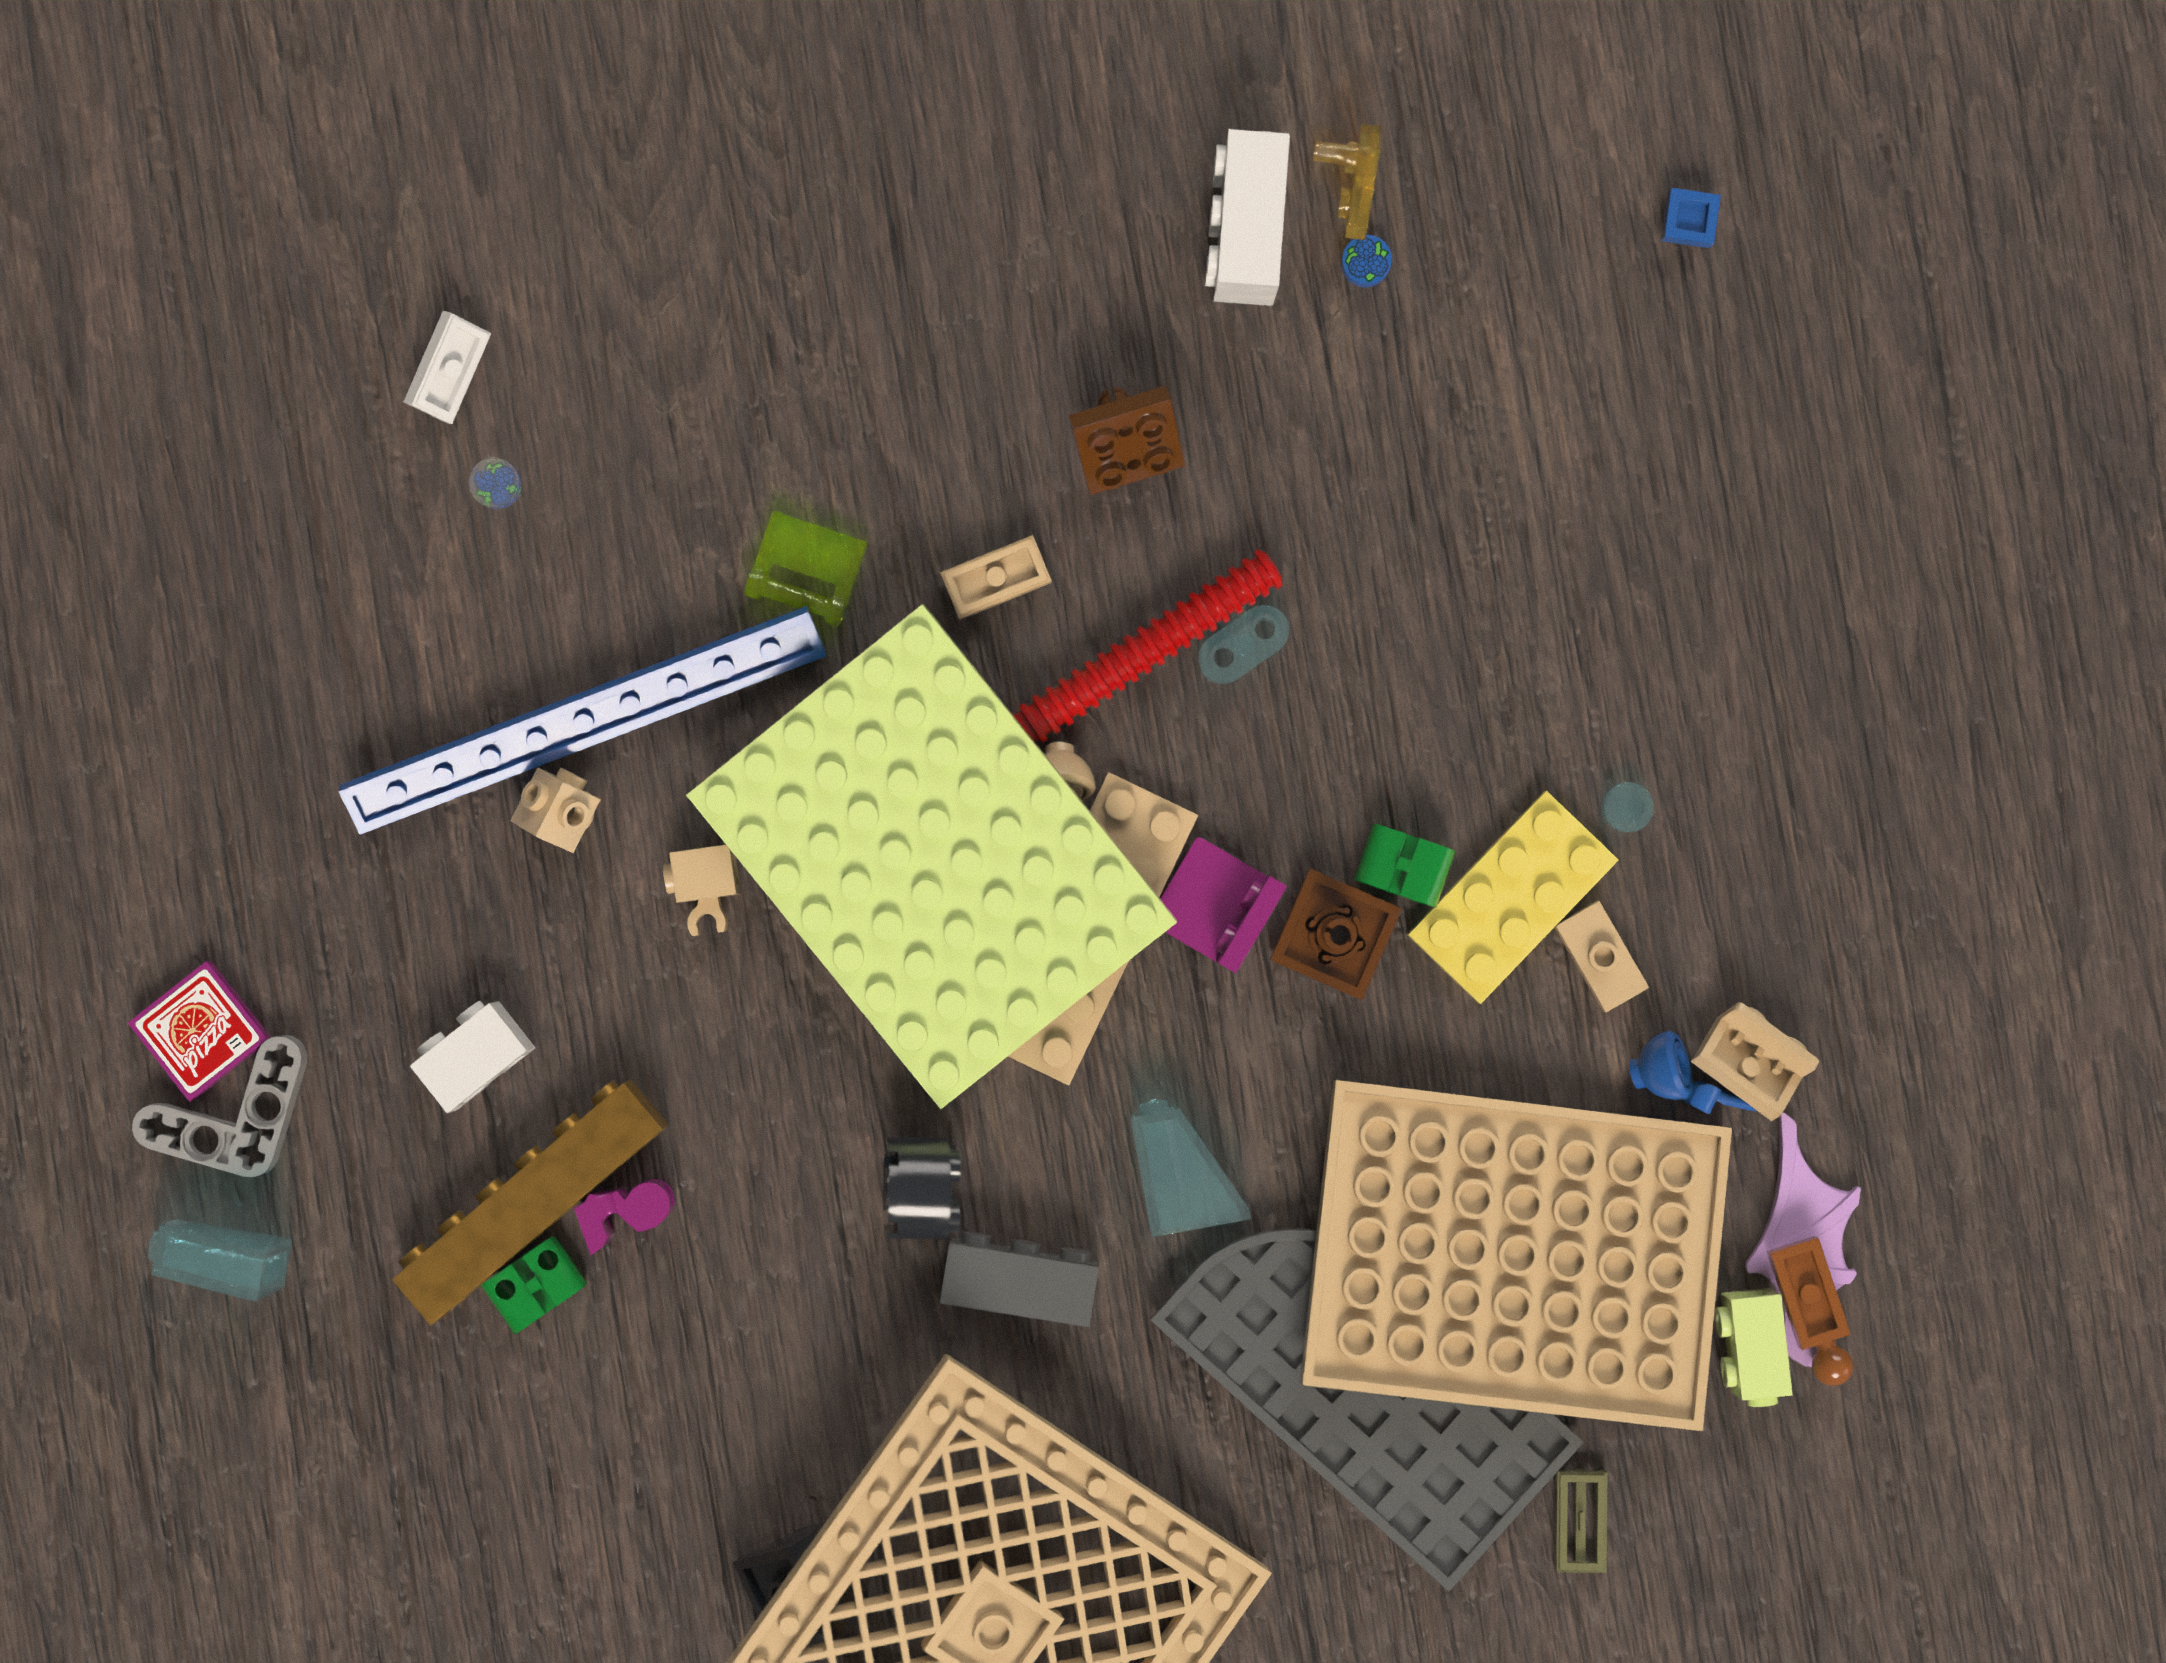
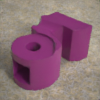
[574,1179,675,1255]

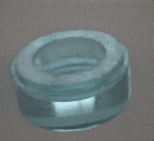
[1601,782,1654,832]

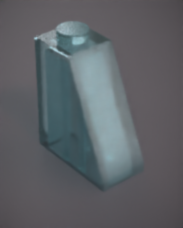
[1129,1098,1251,1237]
[148,1219,292,1301]

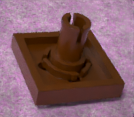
[1068,385,1185,496]
[1269,868,1402,1000]

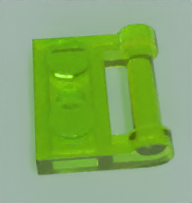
[744,510,868,627]

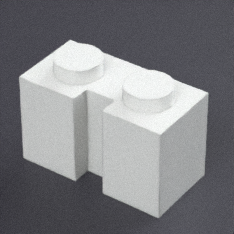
[410,1001,535,1113]

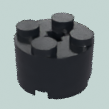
[883,1137,961,1239]

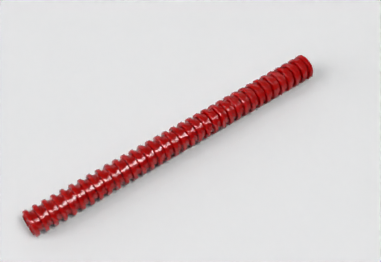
[1010,549,1283,743]

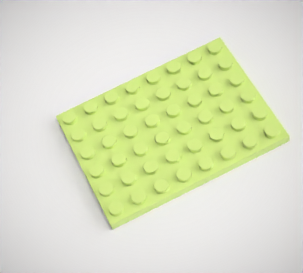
[686,604,1177,1109]

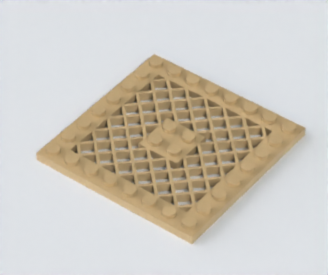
[726,1354,1272,1663]

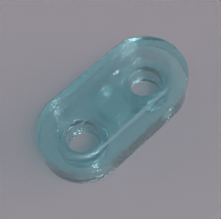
[1198,605,1289,685]

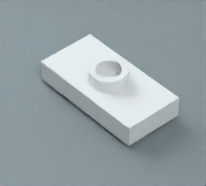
[404,311,491,424]

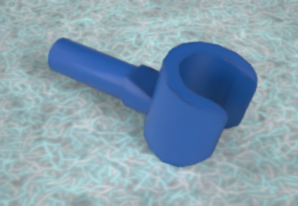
[1684,1080,1756,1115]

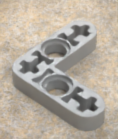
[132,1035,308,1177]

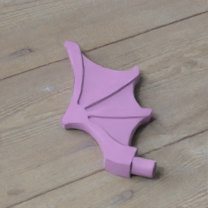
[1745,1112,1861,1368]

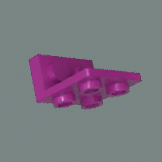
[1160,837,1287,973]

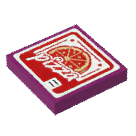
[128,961,272,1101]

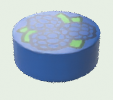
[1341,235,1392,288]

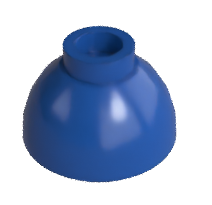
[1629,1030,1692,1100]

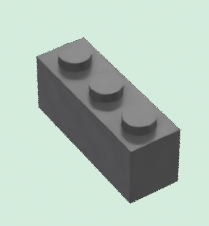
[940,1231,1099,1327]

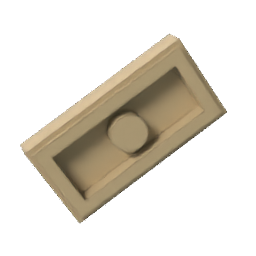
[940,535,1052,620]
[1555,901,1649,1012]

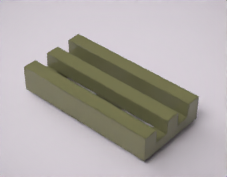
[1554,1468,1608,1573]

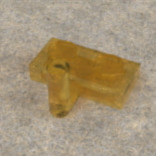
[1313,124,1381,240]

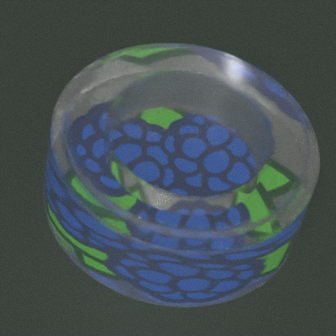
[469,458,522,509]

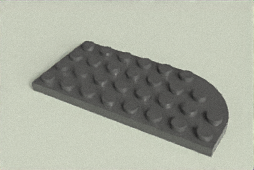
[1150,1228,1584,1591]

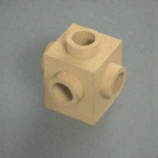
[510,768,601,853]

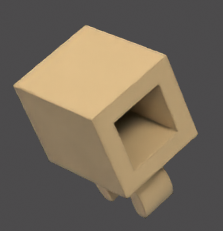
[663,845,742,936]

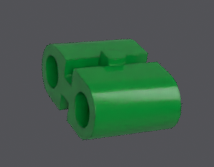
[1353,823,1456,908]
[480,1234,588,1335]

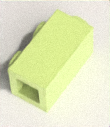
[1715,1288,1792,1407]

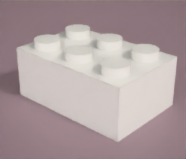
[1205,129,1290,306]

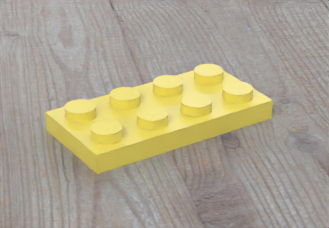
[1407,791,1618,1004]

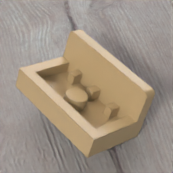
[1691,1002,1819,1121]

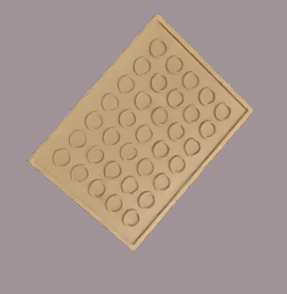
[1300,1080,1732,1431]

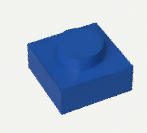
[1661,188,1721,248]

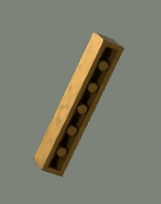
[392,1080,669,1326]

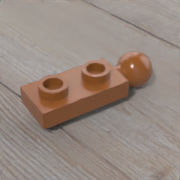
[1767,1236,1853,1386]

